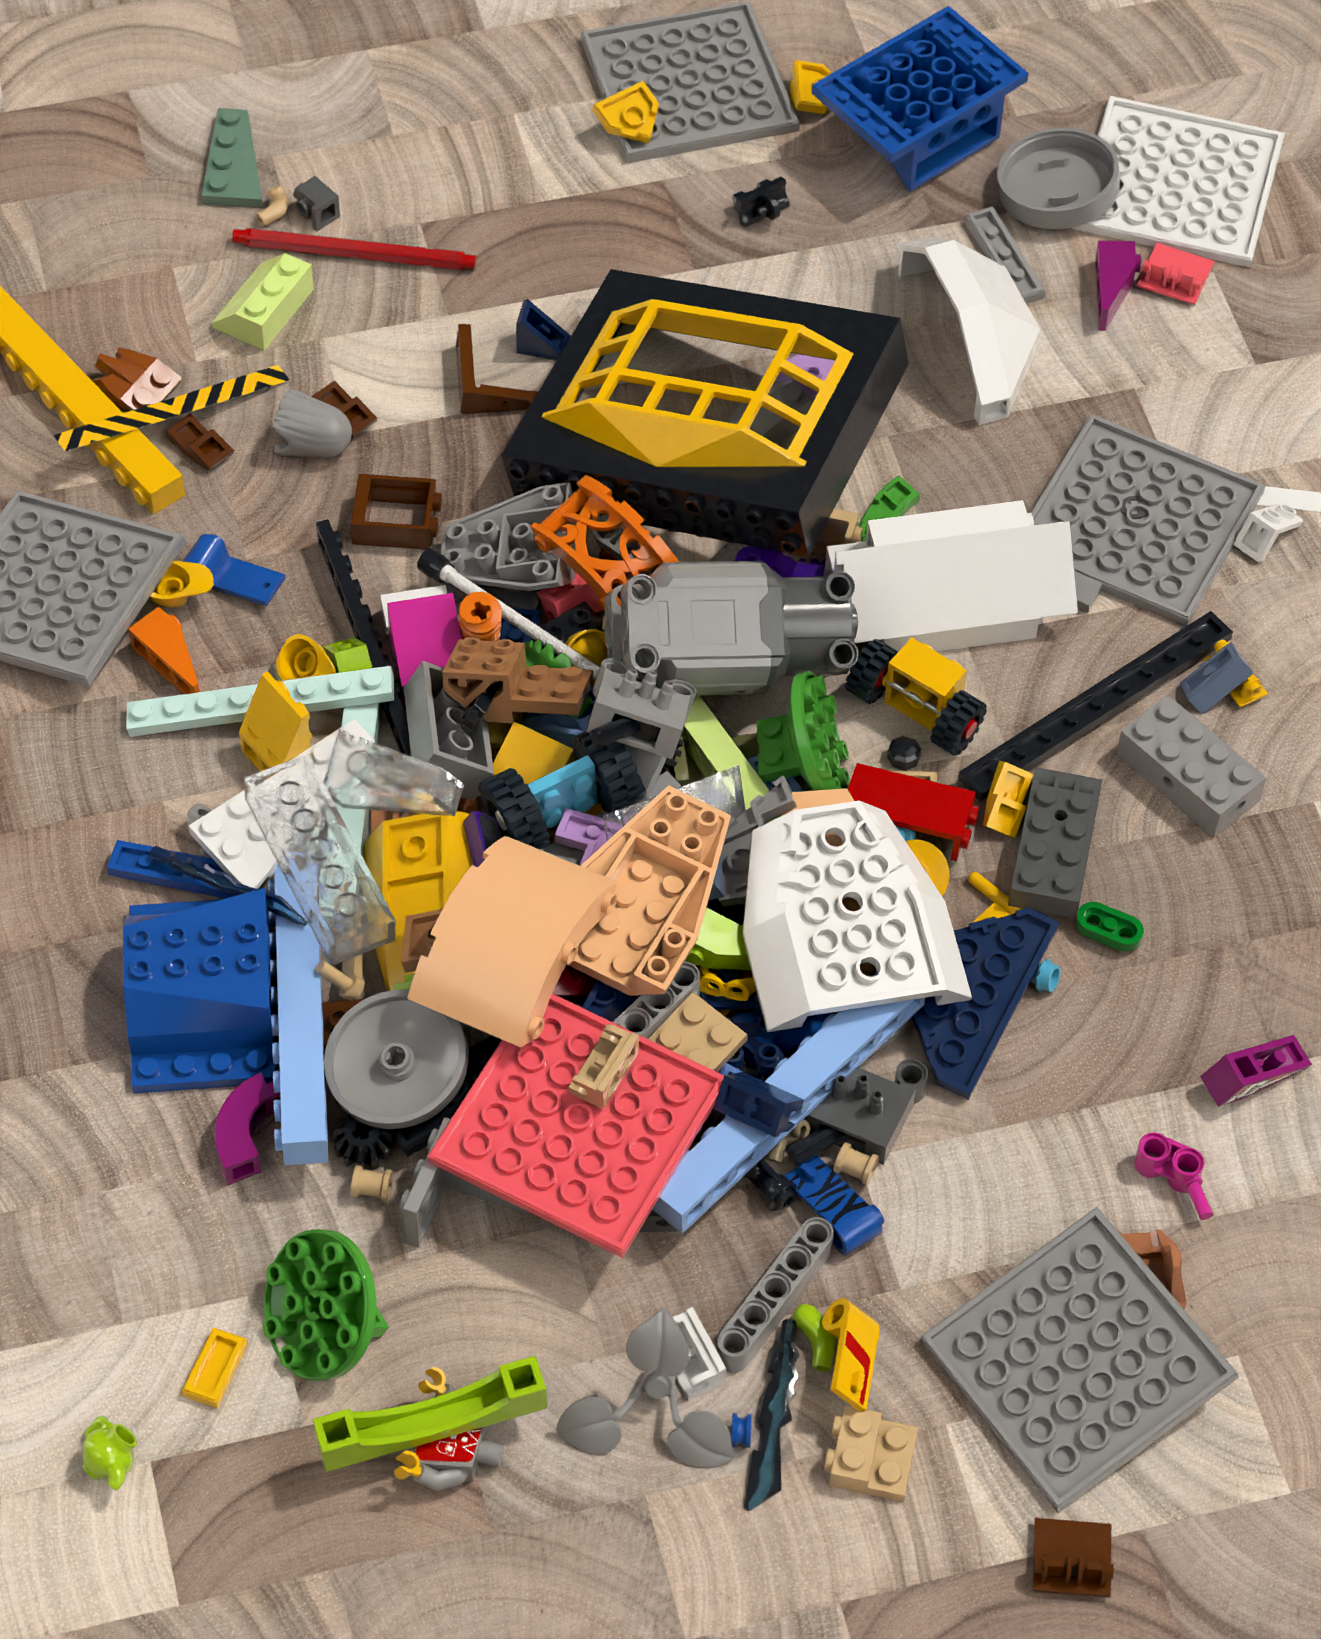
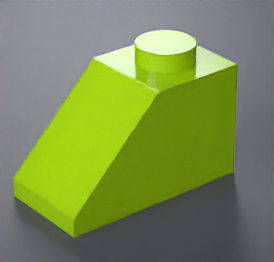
[322,637,372,673]

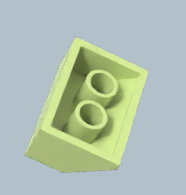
[211,253,314,351]

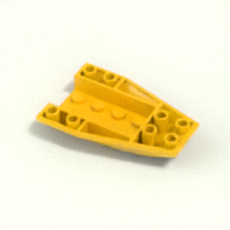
[363,809,474,991]

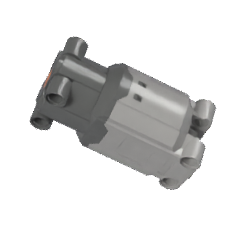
[605,561,859,695]

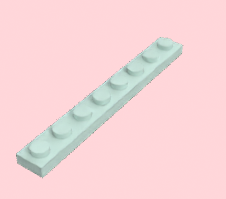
[126,666,394,737]

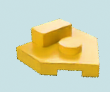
[789,60,832,114]
[592,81,659,144]

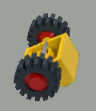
[845,637,987,756]

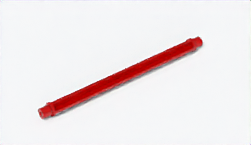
[232,228,477,270]

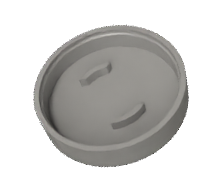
[997,128,1120,229]

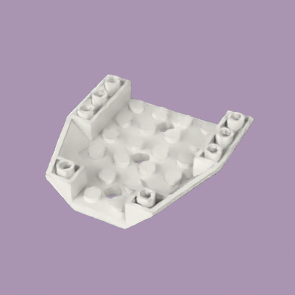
[742,801,972,1032]

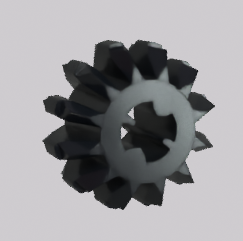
[332,1114,394,1169]

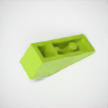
[685,908,751,970]

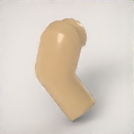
[255,186,289,227]

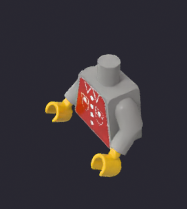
[394,1367,505,1492]

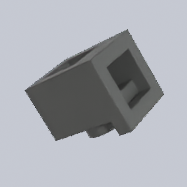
[293,176,340,232]

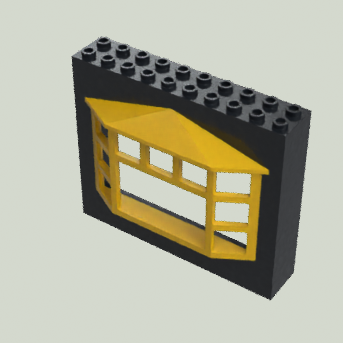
[501,269,909,558]

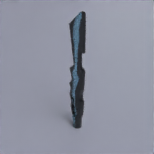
[744,1319,800,1511]

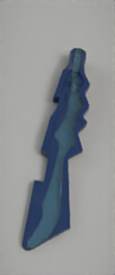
[150,846,308,926]

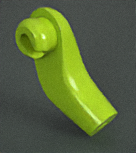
[792,1304,836,1372]

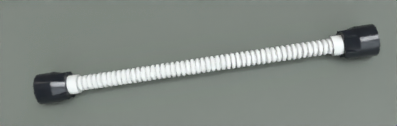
[417,548,600,680]

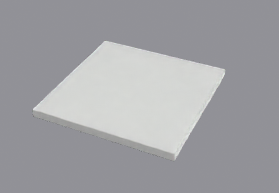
[1071,96,1285,268]

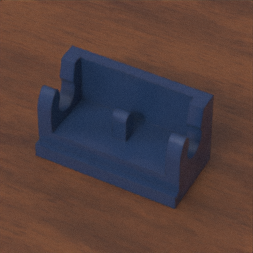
[714,1072,804,1137]

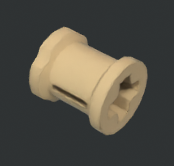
[833,1142,879,1186]
[351,1165,393,1202]

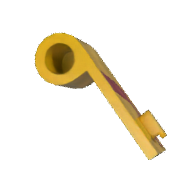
[822,1298,880,1412]

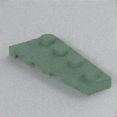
[202,108,263,208]

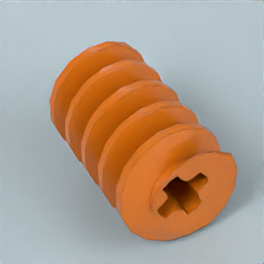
[459,591,502,641]

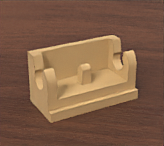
[568,1024,639,1110]

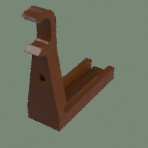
[456,324,539,414]

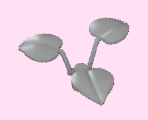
[556,1308,735,1468]

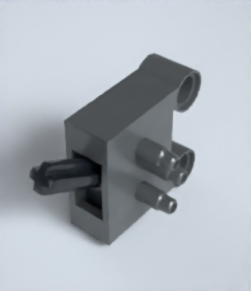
[787,1059,928,1166]

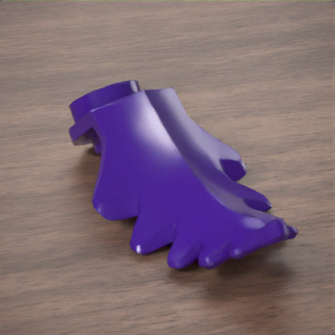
[735,546,826,577]

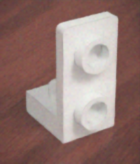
[1233,503,1303,562]

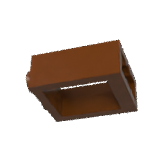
[351,474,442,550]

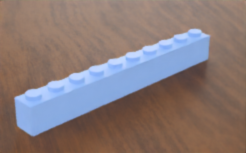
[268,862,329,1166]
[652,971,925,1234]

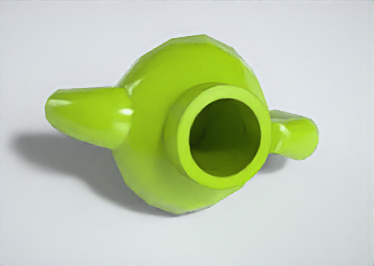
[82,1416,137,1491]

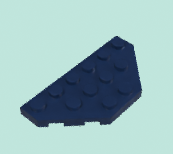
[912,907,1060,1100]

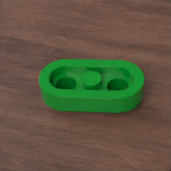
[1075,902,1144,952]

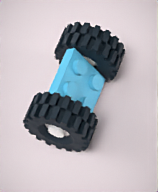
[478,731,644,850]

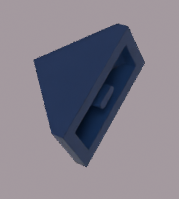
[516,298,571,360]

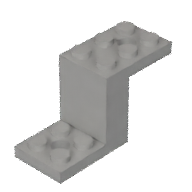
[399,1117,529,1248]

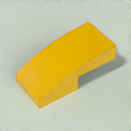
[983,761,1034,838]

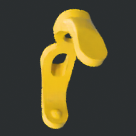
[699,966,757,1001]

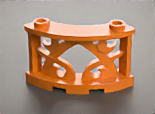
[530,475,679,611]

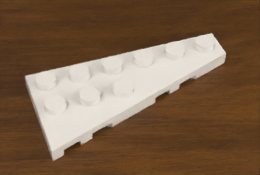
[189,719,376,891]

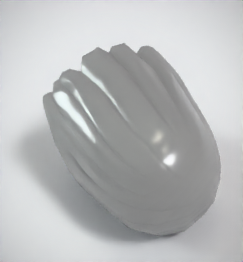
[273,389,352,458]

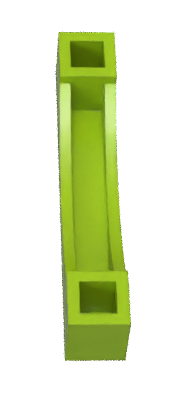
[313,1355,547,1472]

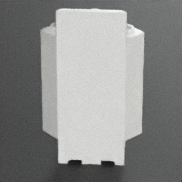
[824,500,1078,652]

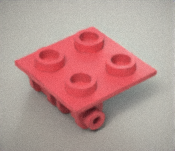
[1137,243,1215,305]

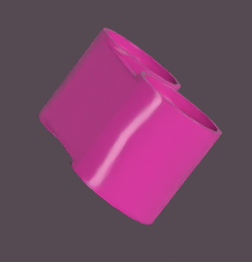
[1134,1132,1213,1220]

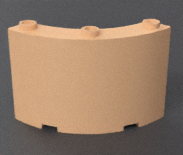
[407,836,617,1047]

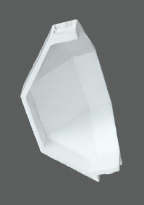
[896,237,1040,425]

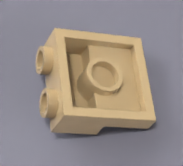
[824,1405,919,1502]

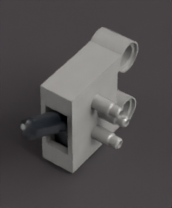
[586,658,697,759]

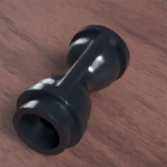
[743,1157,797,1211]

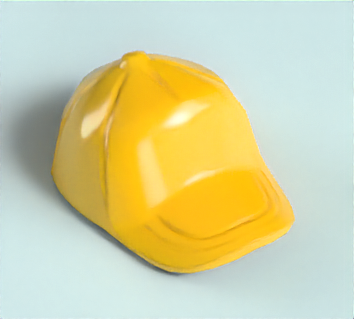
[149,560,214,608]
[276,634,336,681]

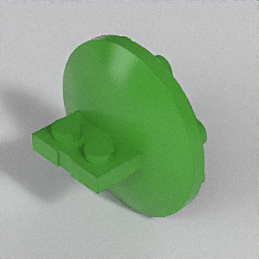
[757,671,850,791]
[263,1229,389,1381]

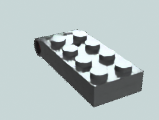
[1008,767,1102,919]

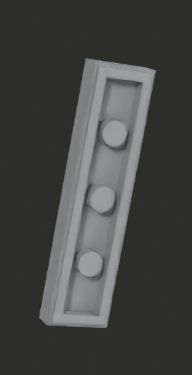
[965,206,1045,304]

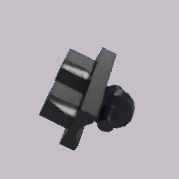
[732,176,790,227]

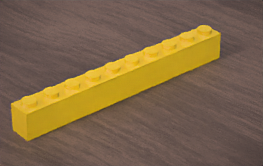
[0,286,186,514]

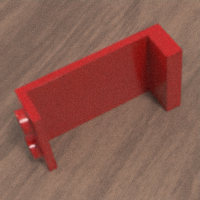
[848,763,979,861]

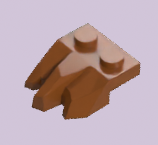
[92,347,182,412]

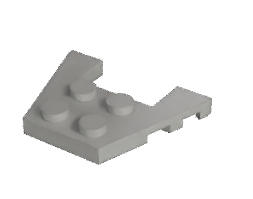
[718,776,797,907]

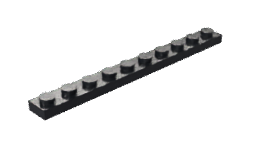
[316,519,415,783]
[958,611,1233,802]

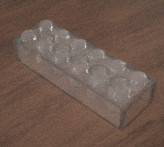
[244,754,396,966]

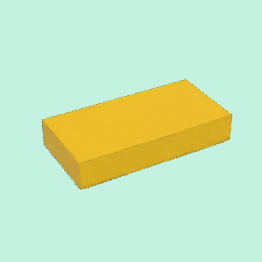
[182,1327,248,1409]

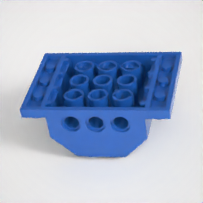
[812,6,1029,192]
[123,888,276,1094]

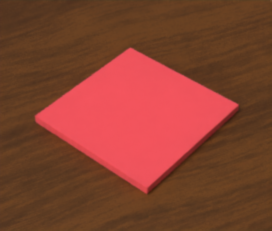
[427,994,724,1258]

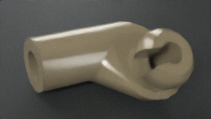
[765,1120,810,1163]

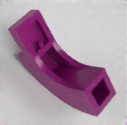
[215,1073,281,1186]

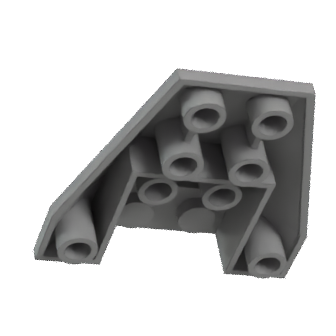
[441,482,576,591]

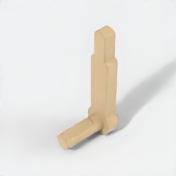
[315,926,365,1001]

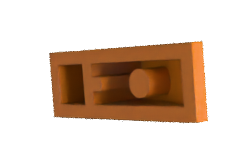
[128,606,200,694]

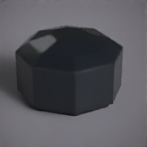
[887,736,921,771]

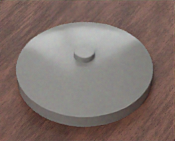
[324,990,469,1129]

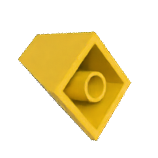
[479,722,577,795]

